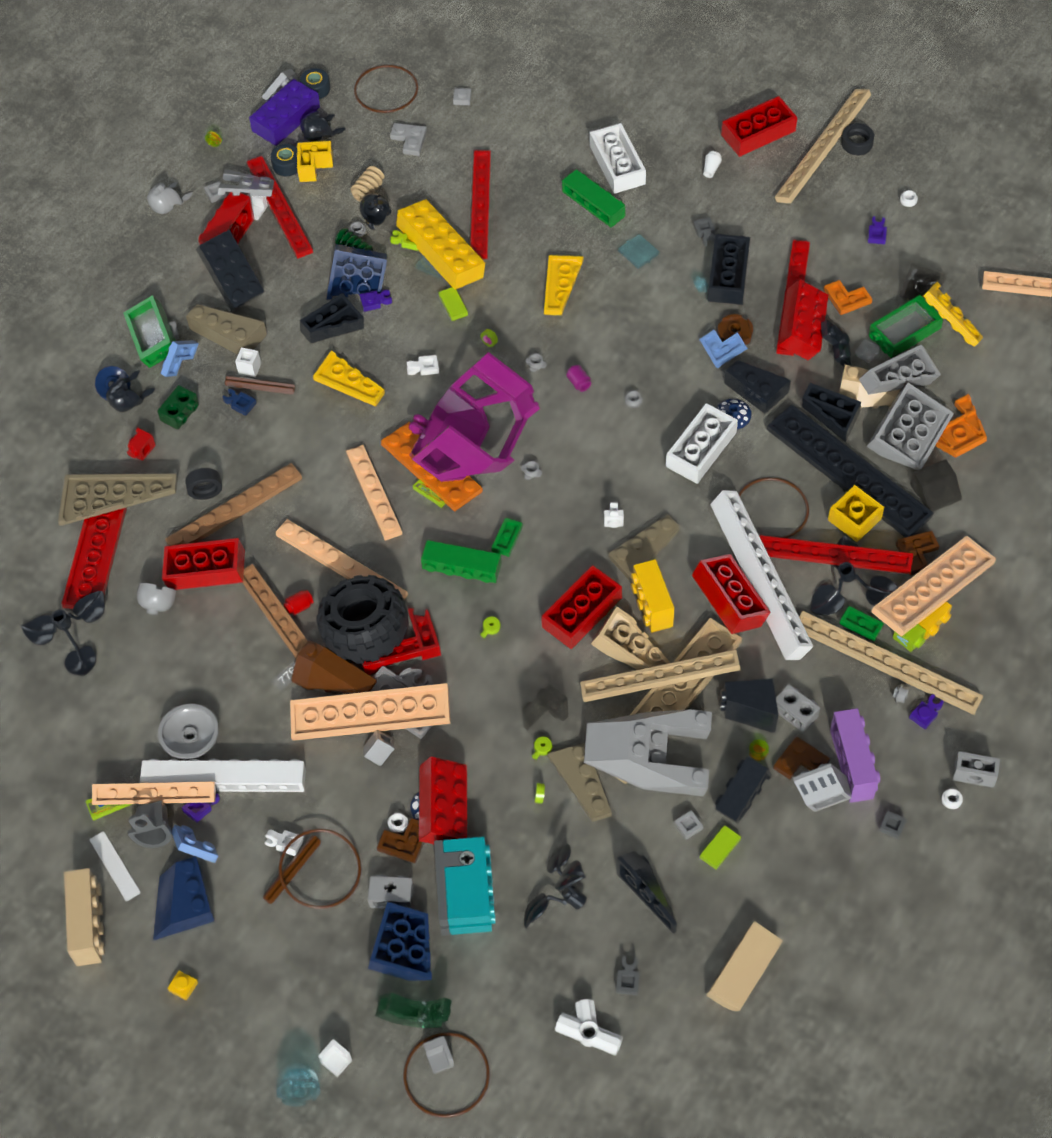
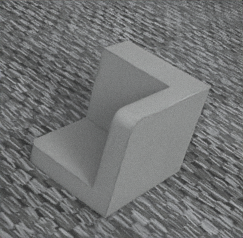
[363,730,395,766]
[423,1036,454,1074]

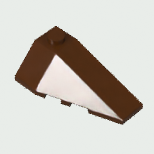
[291,640,377,694]

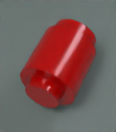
[284,590,314,616]

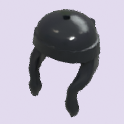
[300,111,346,142]
[359,193,391,230]
[106,371,155,413]

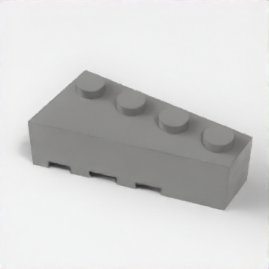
[859,344,941,395]

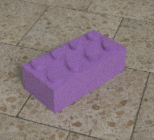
[830,708,880,803]

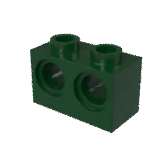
[157,385,199,430]

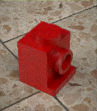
[127,428,156,461]

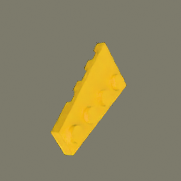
[544,255,584,315]
[924,281,983,347]
[313,350,385,407]

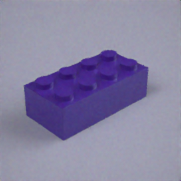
[249,78,320,146]

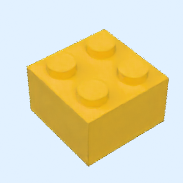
[828,485,884,542]

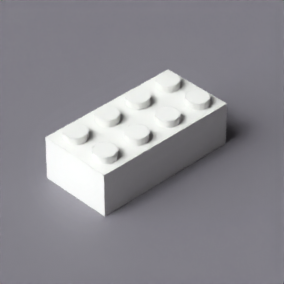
[590,123,646,194]
[666,403,738,484]

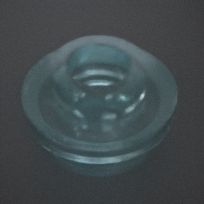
[693,276,708,293]

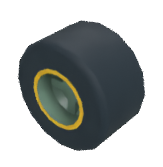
[300,68,330,99]
[271,144,298,177]

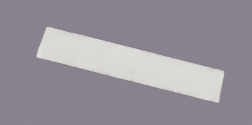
[89,831,141,902]

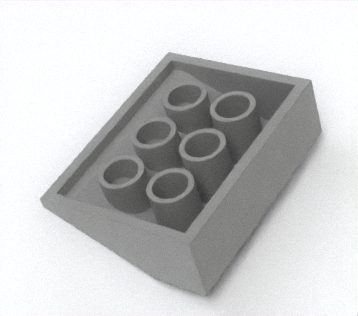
[866,383,954,471]

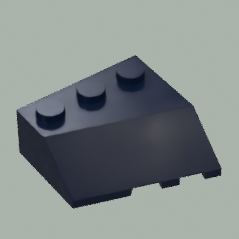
[326,244,387,300]
[153,856,215,940]
[368,902,432,981]

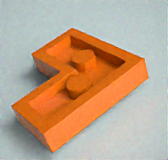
[824,280,873,315]

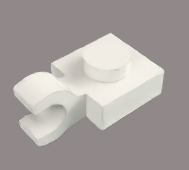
[407,355,439,375]
[604,503,624,528]
[265,830,304,856]

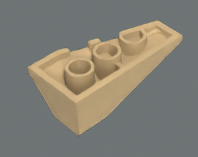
[839,365,901,409]
[591,607,670,670]

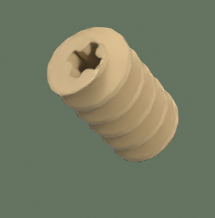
[351,166,385,202]

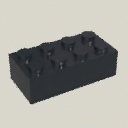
[196,230,265,311]
[708,234,750,305]

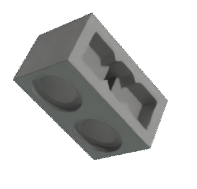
[776,685,820,733]

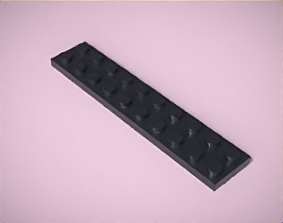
[767,404,934,538]

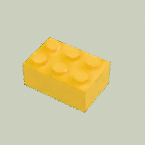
[630,559,674,633]

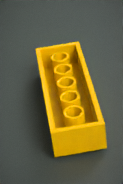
[396,199,485,289]

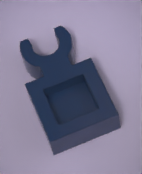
[222,389,257,416]

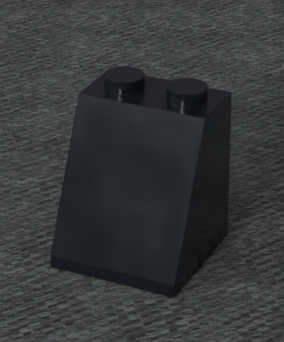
[719,678,779,733]

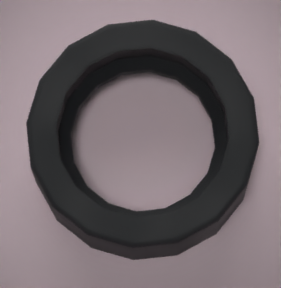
[841,123,875,156]
[185,468,222,500]

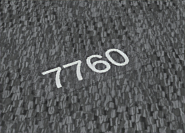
[271,659,296,691]

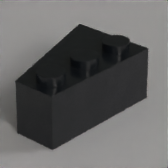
[299,293,364,344]
[724,360,791,414]
[802,382,861,442]
[715,756,772,824]

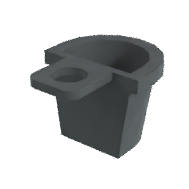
[127,800,172,848]

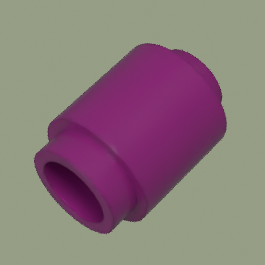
[566,365,592,392]

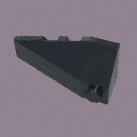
[617,851,677,934]

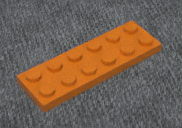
[381,422,483,512]

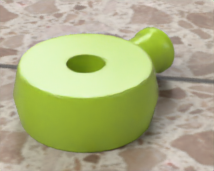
[480,617,501,638]
[532,737,553,760]

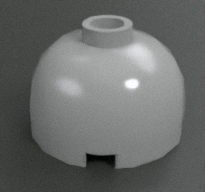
[137,583,176,615]

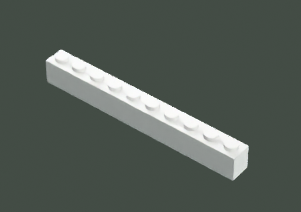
[710,490,813,660]

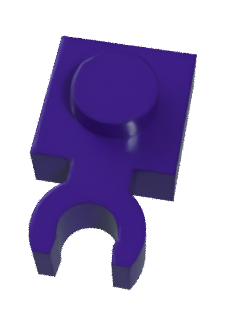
[868,216,887,245]
[359,290,392,312]
[909,694,944,730]
[182,794,220,823]

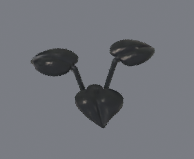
[810,536,898,615]
[21,591,105,677]
[524,843,587,929]

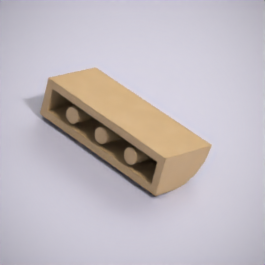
[706,921,783,1011]

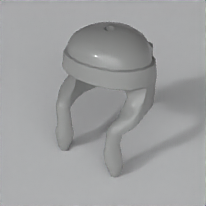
[147,182,193,214]

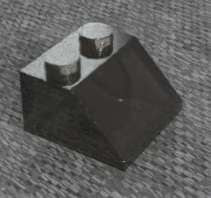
[900,262,948,307]
[910,459,962,512]

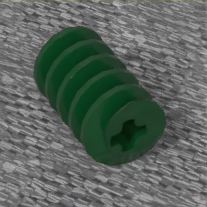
[335,228,373,251]

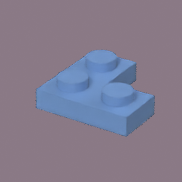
[699,329,748,368]
[160,340,199,377]
[172,825,218,863]

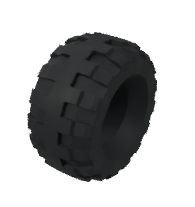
[316,575,409,663]

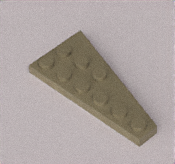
[58,474,178,526]

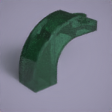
[375,992,452,1028]

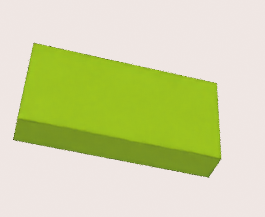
[438,287,468,321]
[700,825,741,870]

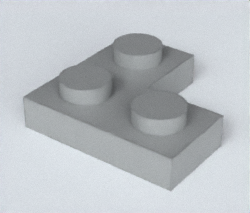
[262,69,296,101]
[390,123,427,156]

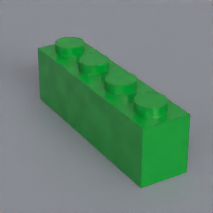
[562,169,626,228]
[421,540,502,583]

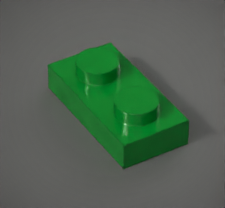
[491,518,523,557]
[839,606,884,642]

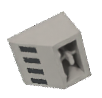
[793,763,852,812]

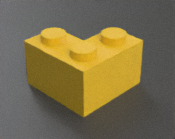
[297,141,333,182]

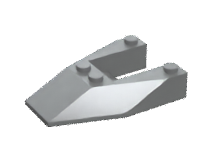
[584,710,712,796]

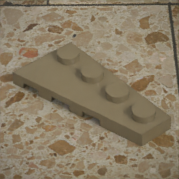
[608,515,680,583]
[547,743,612,822]

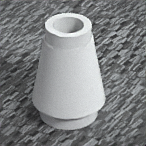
[703,151,722,178]

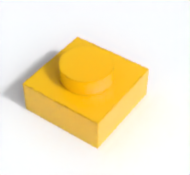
[167,970,198,1001]

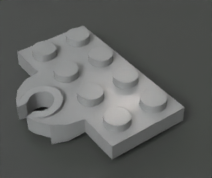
[370,666,434,739]

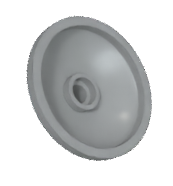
[158,704,219,759]

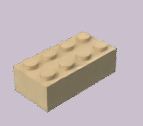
[64,868,105,966]

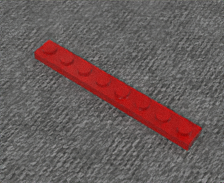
[470,150,491,259]
[246,156,313,259]
[776,240,810,356]
[759,535,914,574]

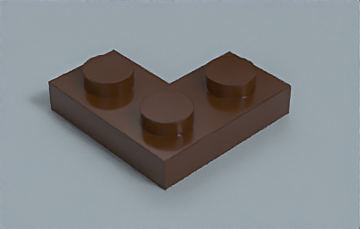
[896,531,939,575]
[773,736,830,780]
[377,818,425,864]

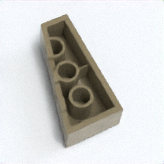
[186,304,267,355]

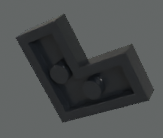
[821,320,851,367]

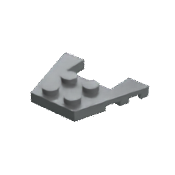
[218,169,274,197]

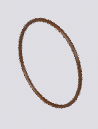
[354,65,418,113]
[738,478,809,538]
[279,829,361,909]
[403,1032,490,1118]

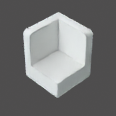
[247,193,268,220]
[235,347,261,378]
[319,1039,352,1077]

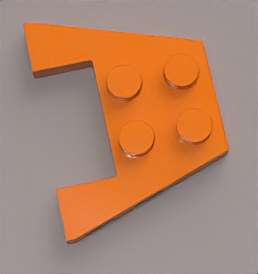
[935,394,987,458]

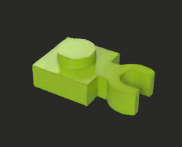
[390,230,418,251]

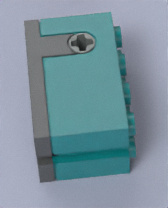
[434,837,496,936]

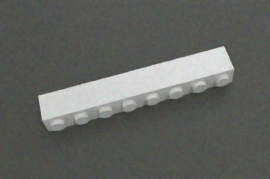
[140,759,306,792]

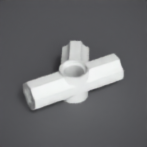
[555,999,623,1056]

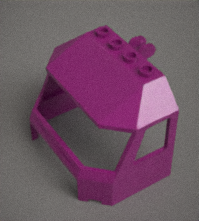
[409,352,540,482]

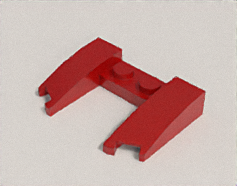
[362,608,441,675]

